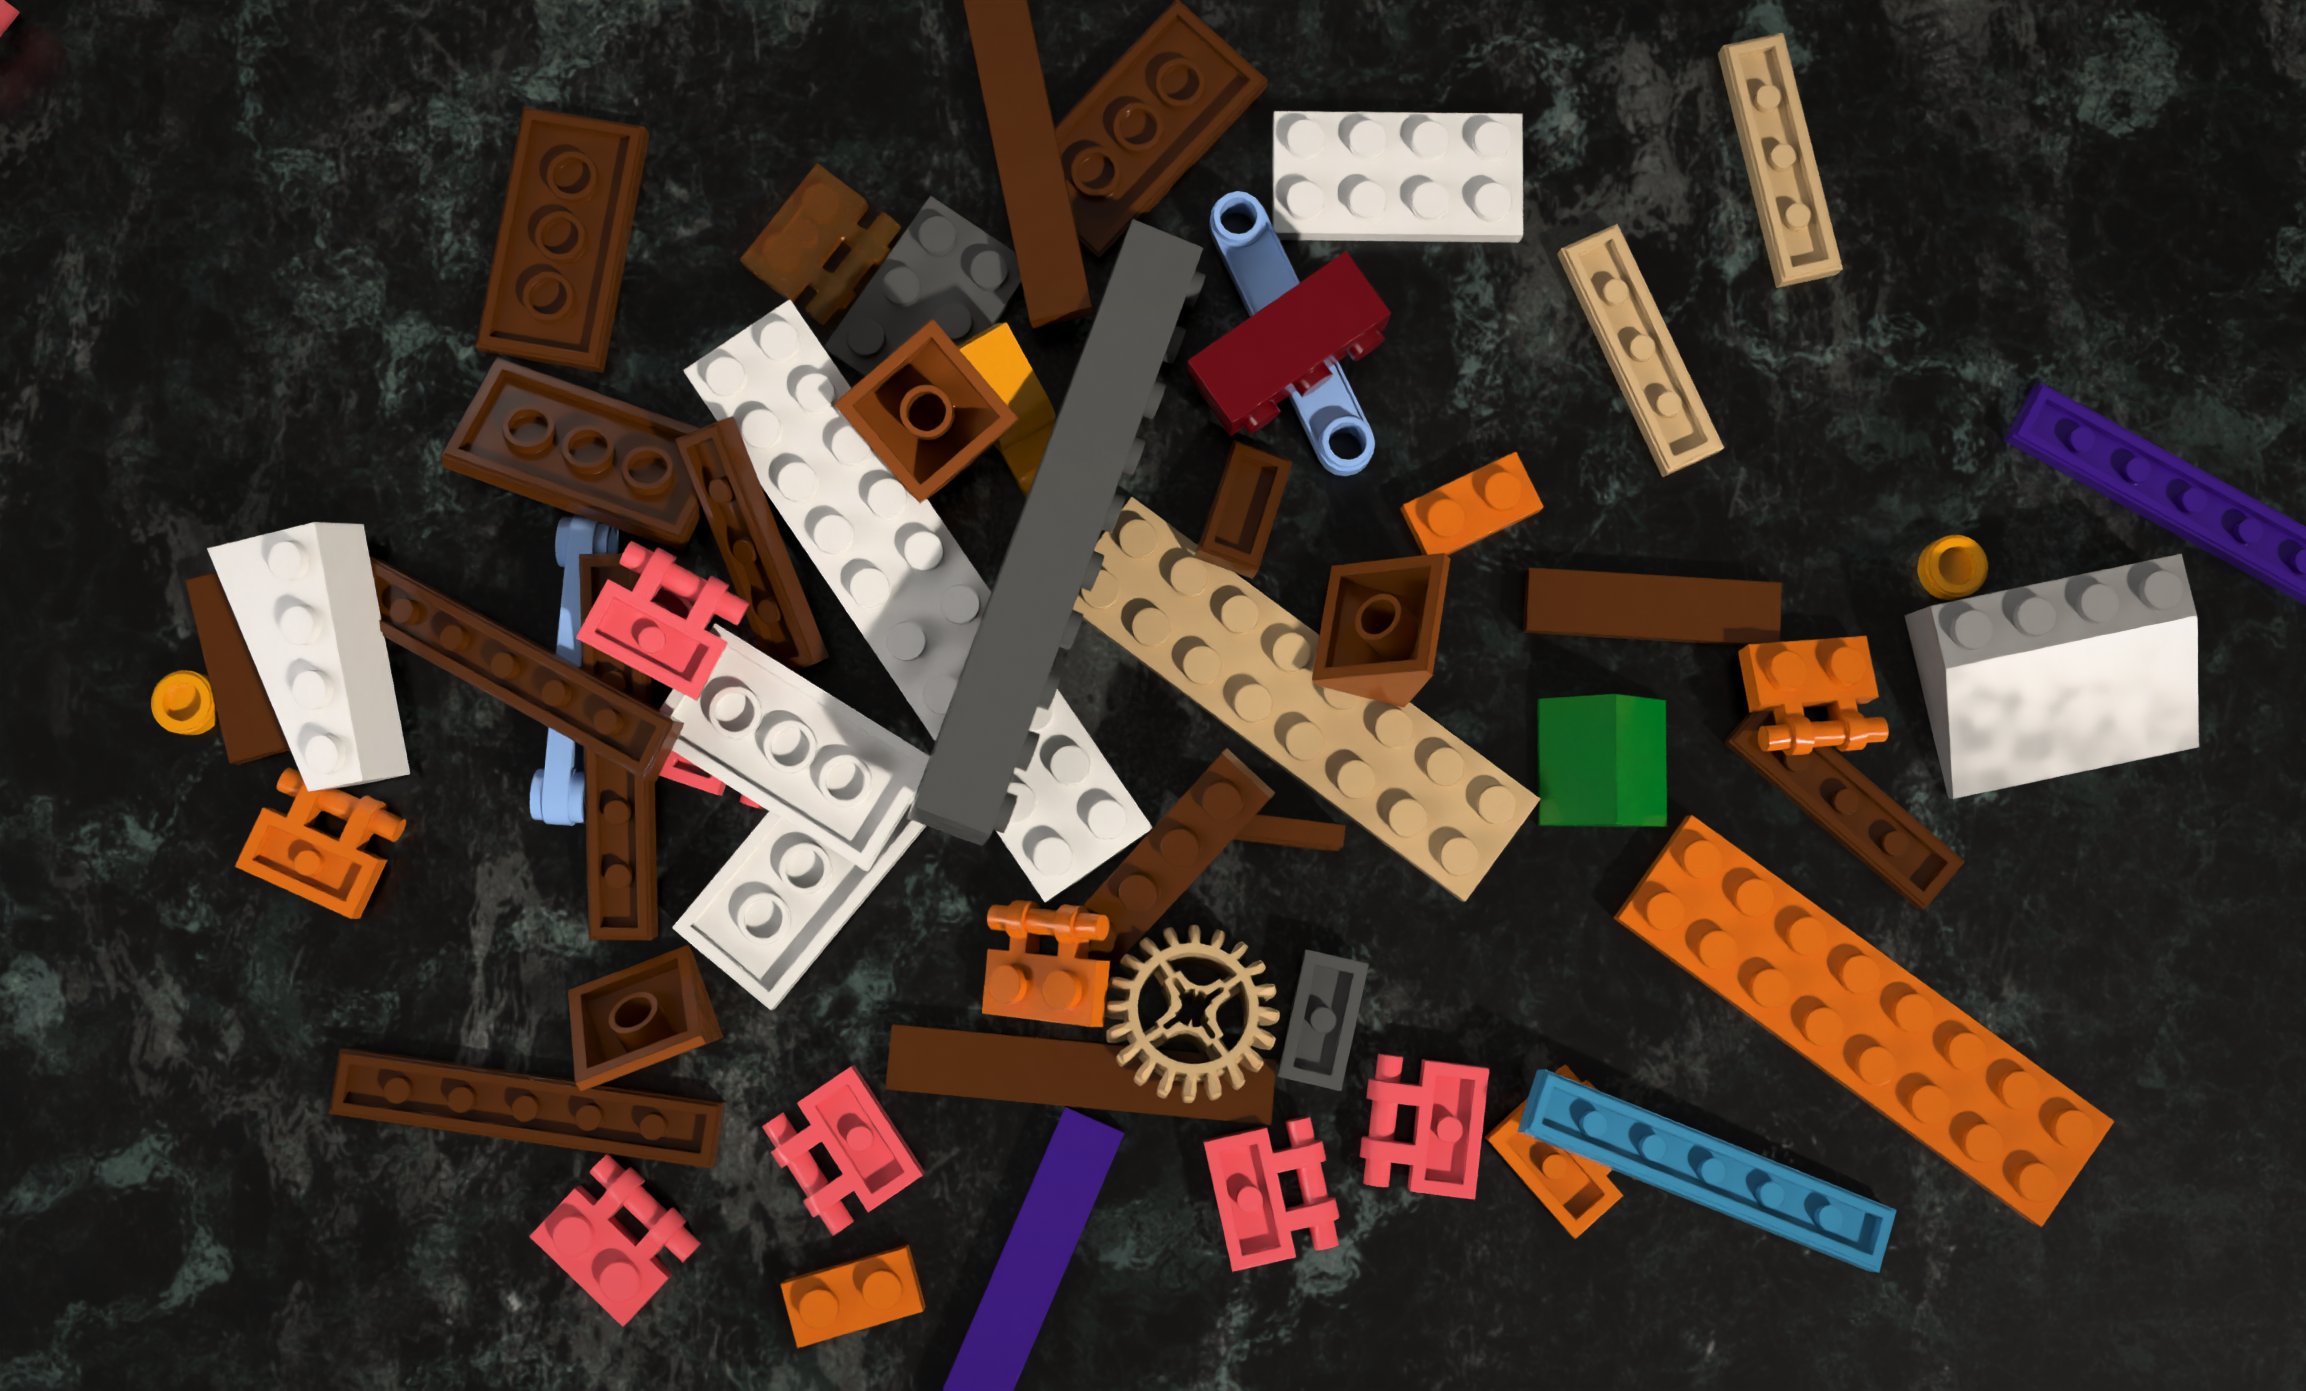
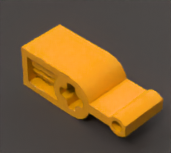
[957,322,1056,498]

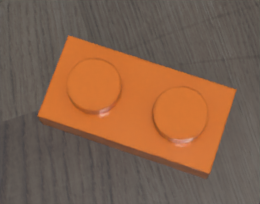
[1400,452,1544,555]
[780,1244,926,1348]

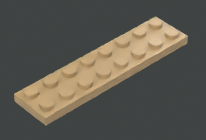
[1073,497,1540,902]

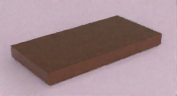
[1055,0,1268,264]
[475,107,650,373]
[441,357,704,552]

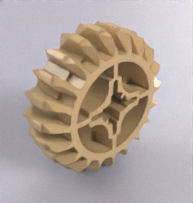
[1105,925,1280,1103]

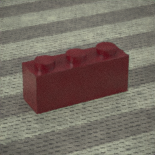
[1187,251,1391,436]

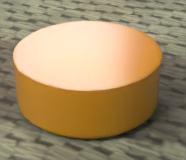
[1917,535,1988,600]
[151,670,219,735]

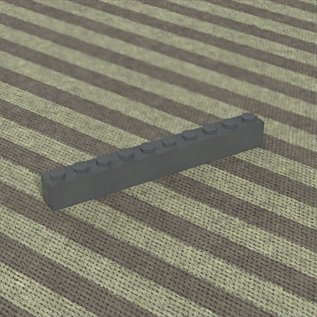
[907,219,1206,846]

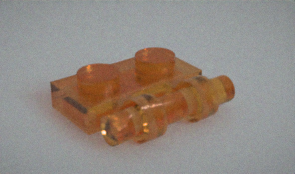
[740,163,901,325]

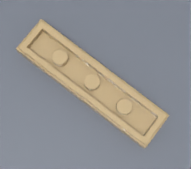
[1718,33,1843,288]
[1557,224,1724,477]

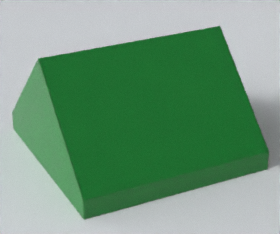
[1537,694,1667,827]

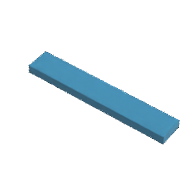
[1517,1069,1897,1273]

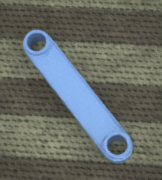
[1209,191,1375,476]
[530,515,619,826]

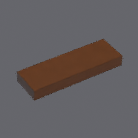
[185,572,291,765]

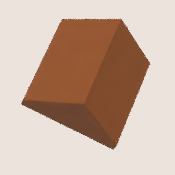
[834,319,1019,504]
[1312,553,1450,708]
[568,945,724,1091]

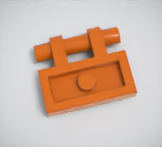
[1738,636,1889,756]
[235,767,406,919]
[982,900,1110,1027]
[1484,1065,1637,1239]

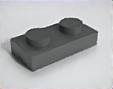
[1276,949,1369,1091]

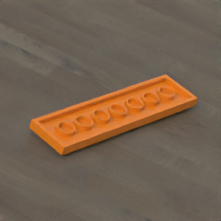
[1614,815,2114,1227]

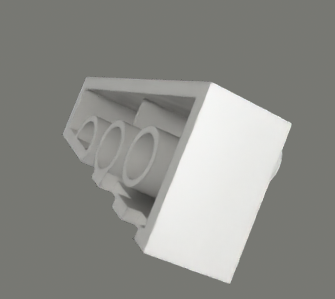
[207,522,410,792]

